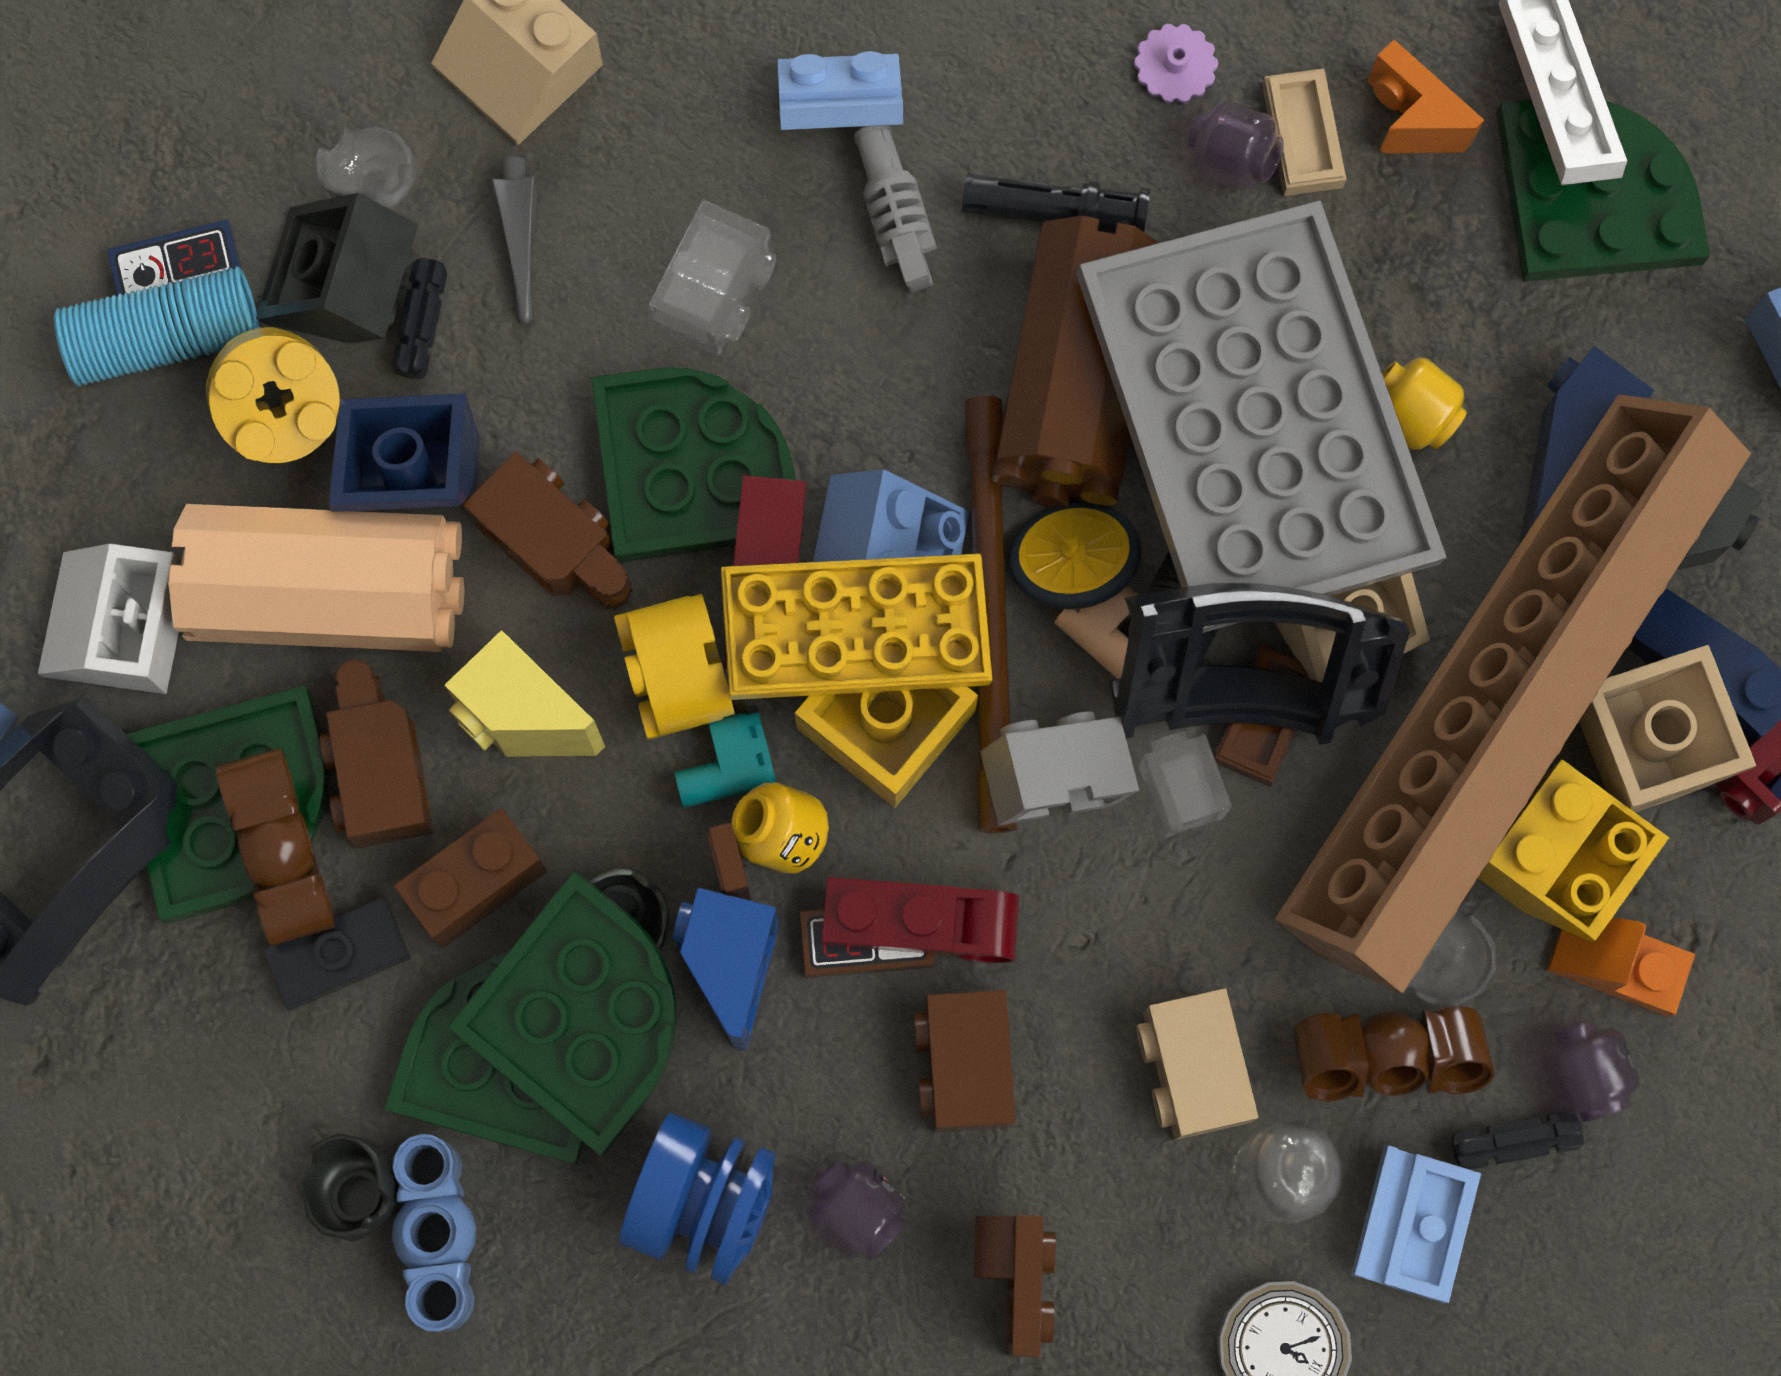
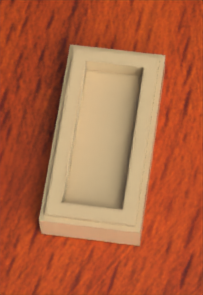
[1262,68,1347,196]

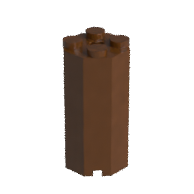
[992,216,1159,508]

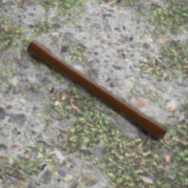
[965,396,1017,833]

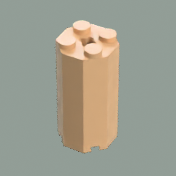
[168,504,465,652]

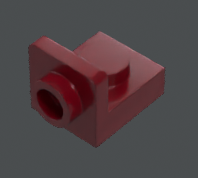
[1714,719,1781,825]

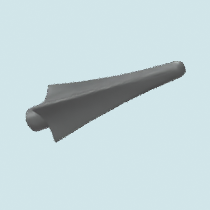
[491,156,539,325]

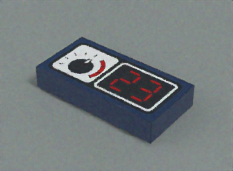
[107,219,242,296]

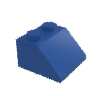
[673,888,779,1051]

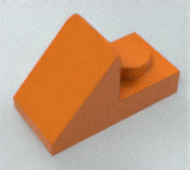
[1367,40,1484,154]
[1546,917,1695,1017]

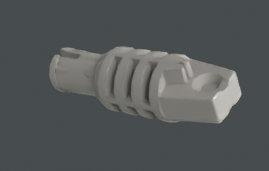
[853,125,937,293]

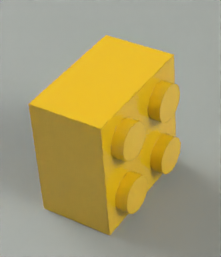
[795,687,978,808]

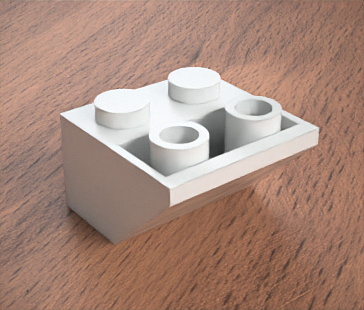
[38,544,181,694]

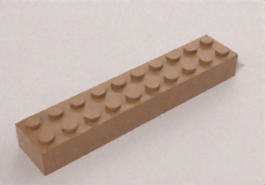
[1275,394,1751,994]

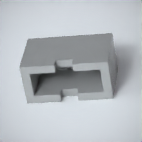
[980,711,1139,825]

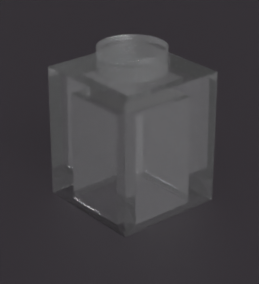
[1139,732,1232,838]

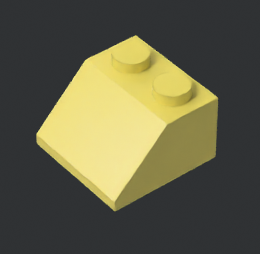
[445,630,605,757]

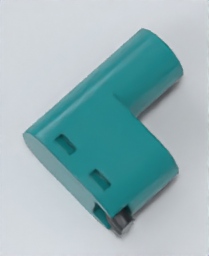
[674,705,776,808]

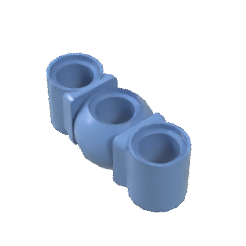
[391,1134,477,1332]

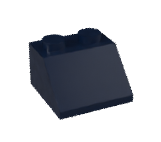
[329,393,480,512]

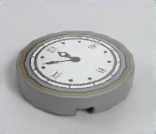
[1217,1281,1352,1376]

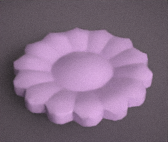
[1134,24,1218,104]

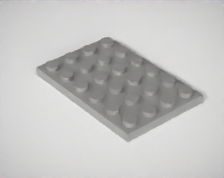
[1076,201,1447,633]

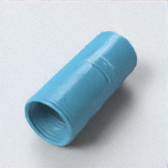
[54,266,260,387]

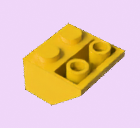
[1478,759,1669,942]

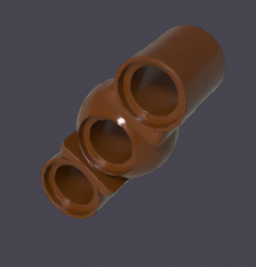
[216,748,335,946]
[1293,1006,1494,1101]

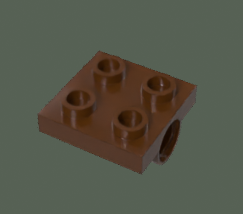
[974,1215,1056,1357]

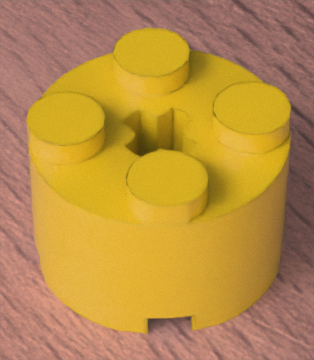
[206,327,340,463]
[614,594,735,740]

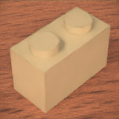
[1136,988,1259,1140]

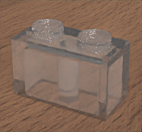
[648,199,777,356]

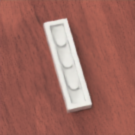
[1499,0,1627,185]

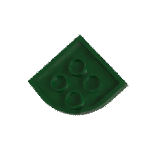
[1496,100,1710,282]
[591,367,803,562]
[126,685,328,924]
[448,872,677,1156]
[384,953,584,1165]

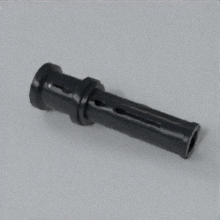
[962,172,1151,234]

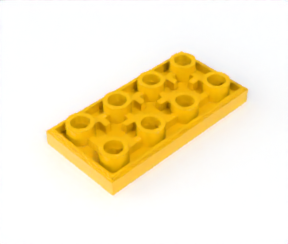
[721,554,992,700]

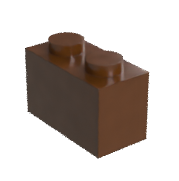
[394,807,548,948]
[914,990,1016,1133]

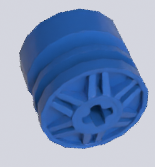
[618,1112,777,1285]

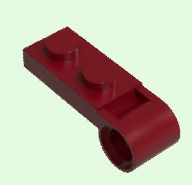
[822,877,1020,963]

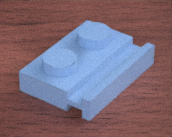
[778,51,903,130]
[1351,1145,1481,1303]

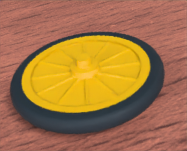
[1009,502,1142,609]

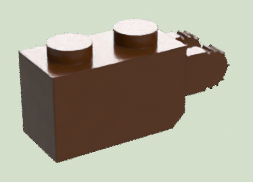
[463,451,633,610]
[320,658,434,849]

